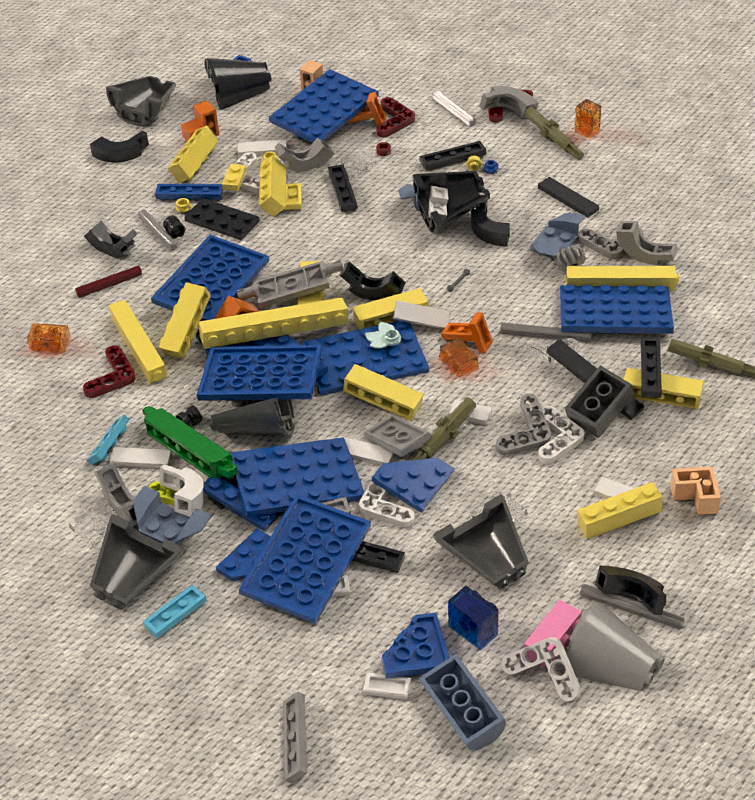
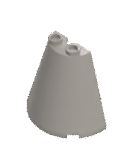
[559,602,665,691]

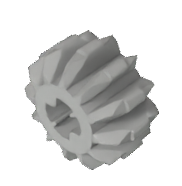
[555,244,586,272]

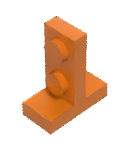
[347,92,386,126]
[441,312,493,353]

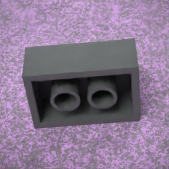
[565,365,634,438]

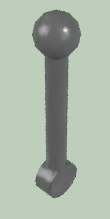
[447,269,470,292]

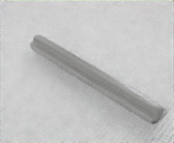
[500,323,592,342]
[580,584,685,629]

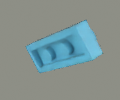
[86,414,130,465]
[143,585,207,639]

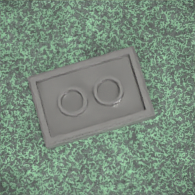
[364,415,431,457]

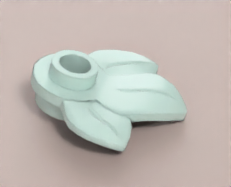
[365,322,401,349]

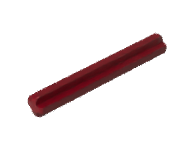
[75,266,142,298]

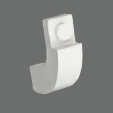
[160,464,203,517]

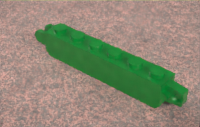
[142,406,238,478]

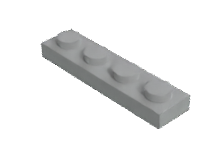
[283,692,307,783]

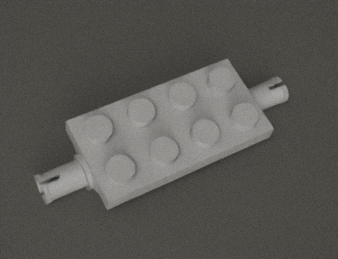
[237,259,344,309]

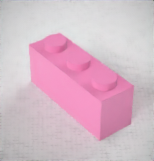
[524,599,582,668]

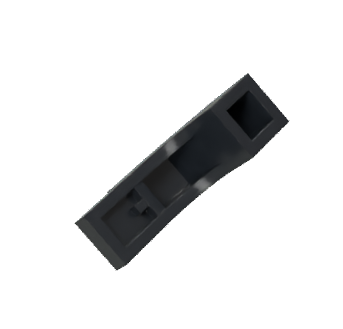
[90,130,149,163]
[471,199,510,247]
[84,221,137,258]
[339,261,406,301]
[595,565,667,615]

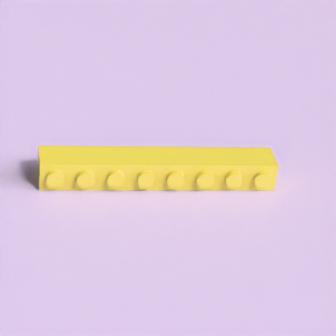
[199,298,348,349]

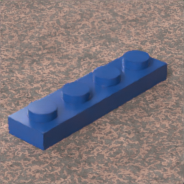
[155,184,223,200]
[203,477,277,531]

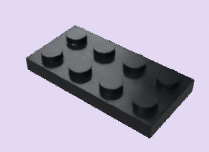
[184,198,260,241]

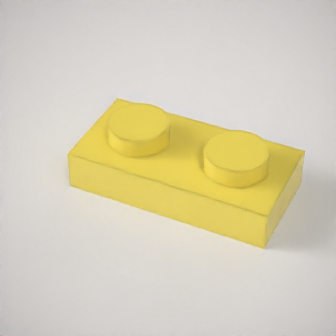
[222,164,247,191]
[285,183,302,210]

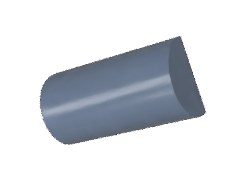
[419,654,506,750]

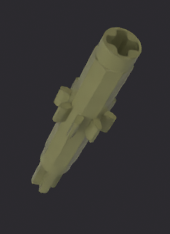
[525,107,584,160]
[668,339,755,378]
[410,397,476,461]

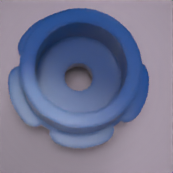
[483,160,499,174]

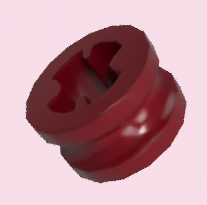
[376,142,391,156]

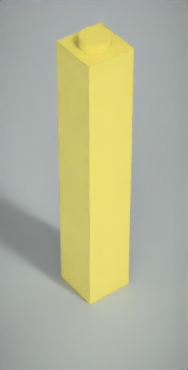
[566,266,679,291]
[108,300,167,384]

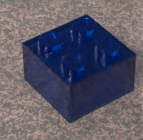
[448,585,499,651]

